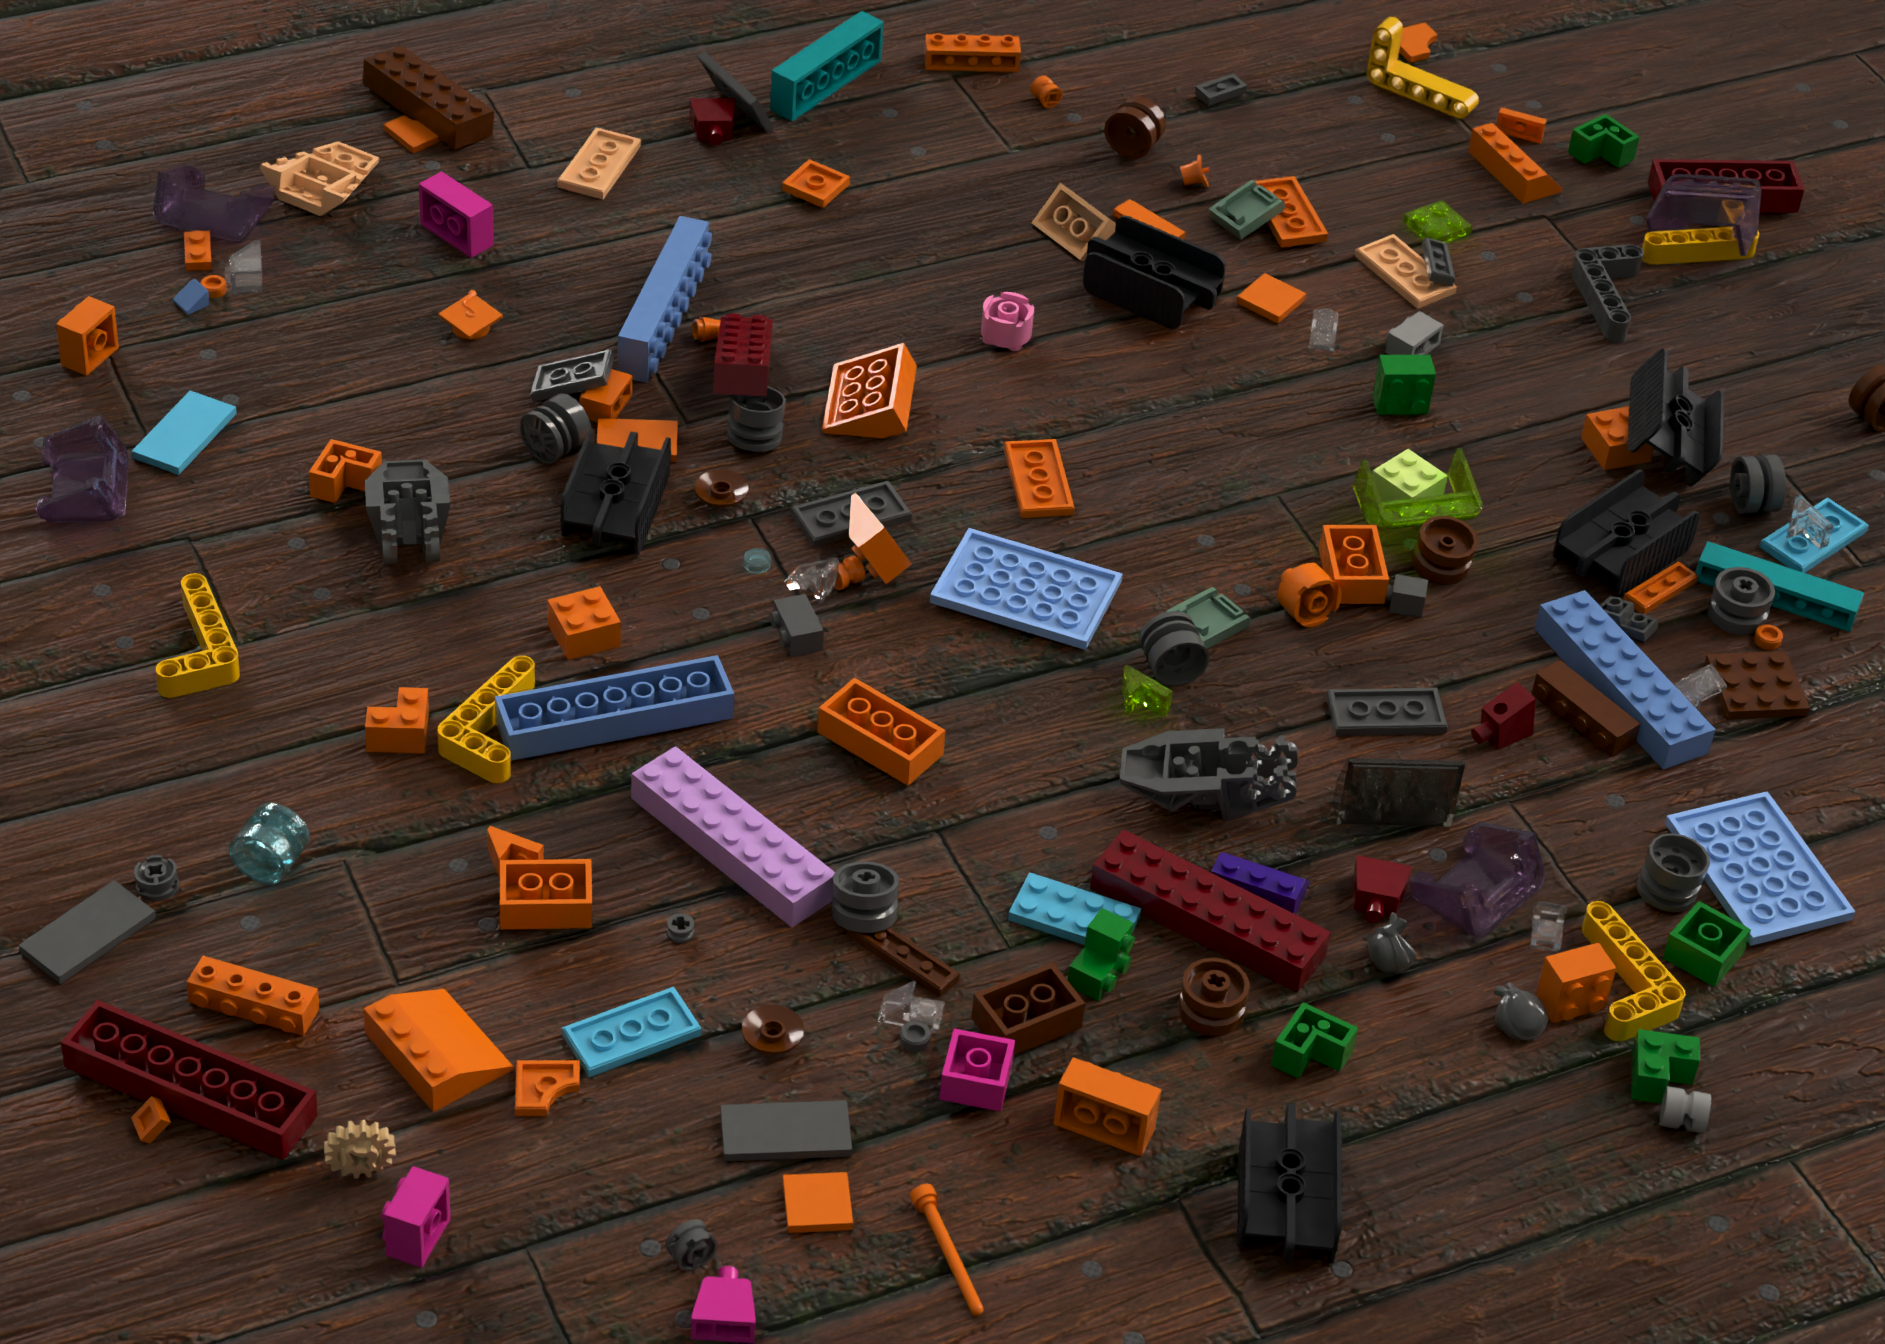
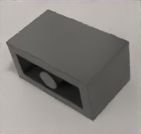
[770,594,824,657]

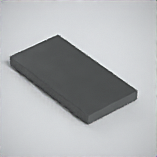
[698,51,774,133]
[791,481,912,548]
[1326,688,1448,736]
[19,880,156,984]
[720,1100,852,1161]

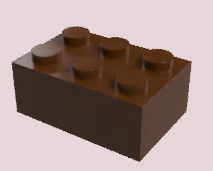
[971,962,1085,1055]

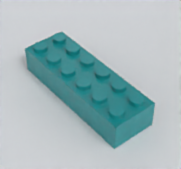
[770,11,884,121]

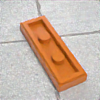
[1113,199,1185,240]
[1623,561,1698,614]

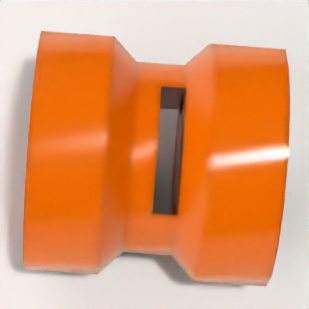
[1030,76,1063,108]
[827,555,865,590]

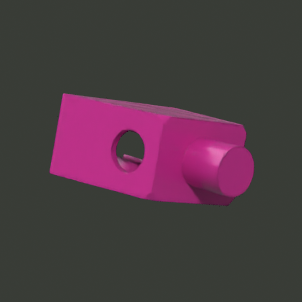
[691,1266,756,1343]

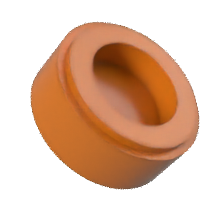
[200,275,227,298]
[1754,624,1783,650]

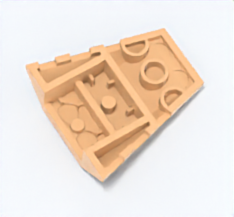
[260,142,379,216]

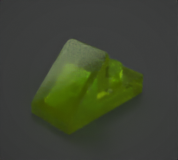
[1121,665,1173,717]

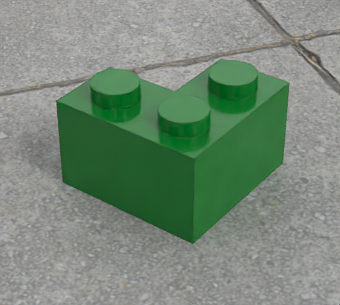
[1568,114,1640,168]
[1068,908,1135,1002]
[1271,1002,1358,1079]
[1631,1029,1700,1104]

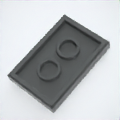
[530,349,614,402]

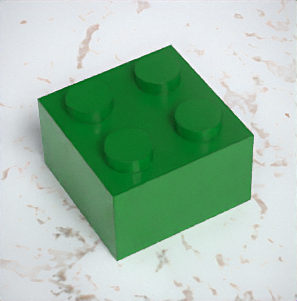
[1372,355,1436,415]
[1663,901,1751,987]

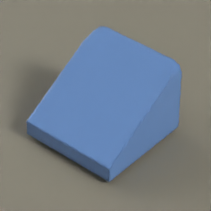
[173,279,209,315]

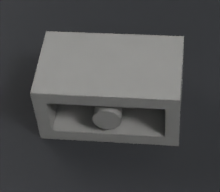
[1385,311,1444,355]

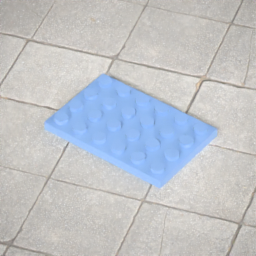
[930,528,1122,650]
[1665,791,1855,946]

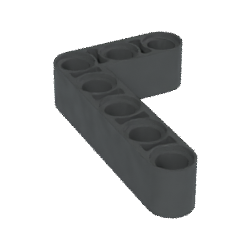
[1571,244,1644,343]

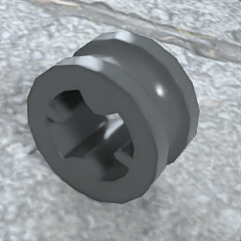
[667,913,694,944]

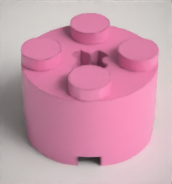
[981,292,1034,351]

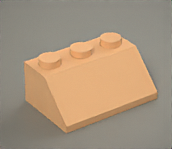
[1032,183,1116,261]

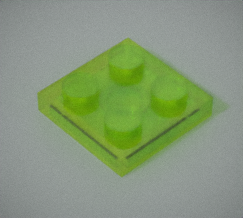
[1403,200,1472,243]

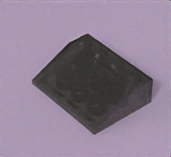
[1333,758,1465,827]

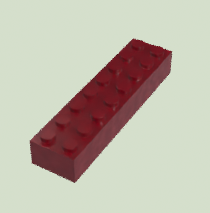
[1090,829,1331,993]
[61,1000,318,1160]

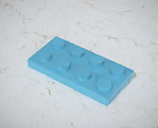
[1008,872,1142,945]

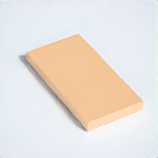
[558,128,641,199]
[1355,234,1457,309]

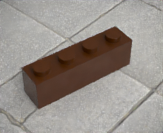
[1532,660,1641,757]

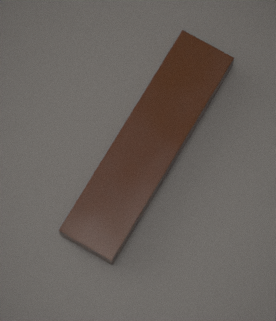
[847,927,960,997]

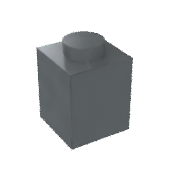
[1385,574,1428,618]

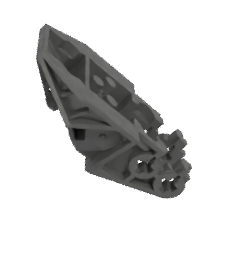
[365,460,450,565]
[1120,728,1299,821]

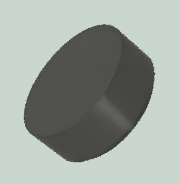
[899,1021,931,1052]

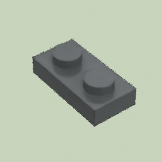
[1195,73,1247,106]

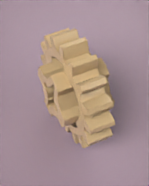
[324,1120,396,1179]

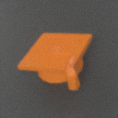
[438,290,503,339]

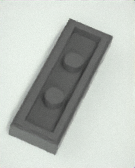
[1421,238,1455,286]

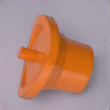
[1180,154,1210,188]

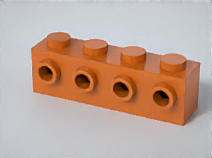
[924,33,1021,72]
[187,956,319,1036]

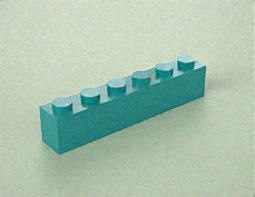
[1696,541,1864,632]

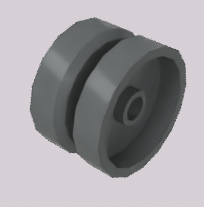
[1730,454,1786,514]
[1708,567,1775,635]
[832,862,899,933]

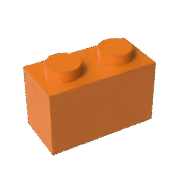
[579,369,633,422]

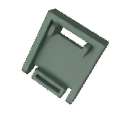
[1208,180,1285,239]
[1166,587,1251,649]

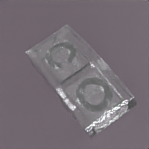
[1308,308,1339,351]
[1674,663,1727,708]

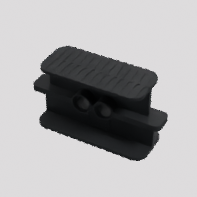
[1083,215,1226,329]
[1627,348,1724,487]
[560,429,671,554]
[1553,470,1700,596]
[1237,1103,1342,1263]

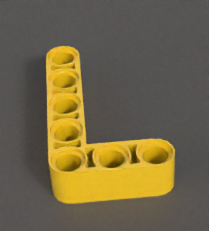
[1367,17,1479,119]
[1642,197,1759,265]
[156,573,240,698]
[437,656,535,783]
[1582,901,1685,1042]

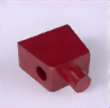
[689,98,736,145]
[1471,682,1536,749]
[1352,855,1412,923]

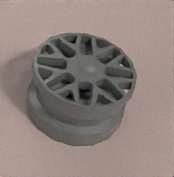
[134,855,179,901]
[665,1219,718,1271]

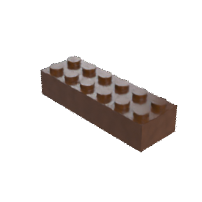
[362,46,494,150]

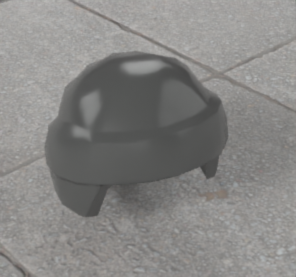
[1368,913,1417,975]
[1494,982,1548,1041]

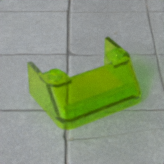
[1353,448,1483,529]

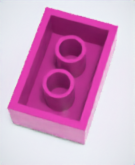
[419,171,494,258]

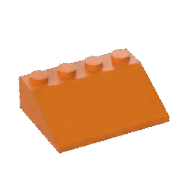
[822,343,917,438]
[364,989,513,1112]

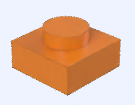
[131,1096,171,1144]

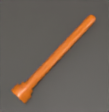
[910,1184,984,1316]

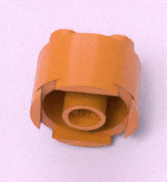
[1277,563,1342,627]

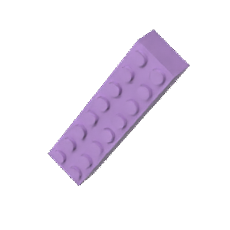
[631,746,835,928]

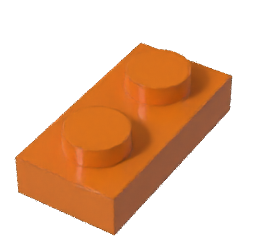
[1496,107,1547,144]
[184,230,212,271]

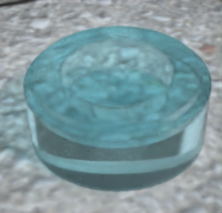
[743,548,771,573]

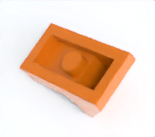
[487,826,544,878]

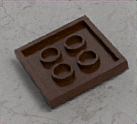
[1705,651,1810,720]

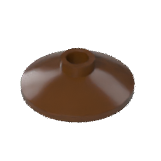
[694,469,749,507]
[742,1005,804,1054]

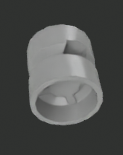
[1659,1086,1711,1134]

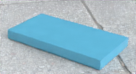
[132,391,237,475]
[1759,498,1869,573]
[562,987,702,1077]

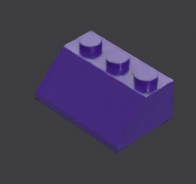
[1211,852,1310,914]

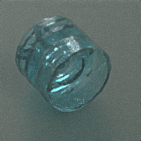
[229,803,310,884]

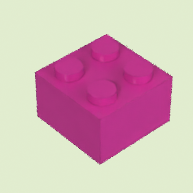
[939,1029,1015,1111]
[381,1166,450,1268]

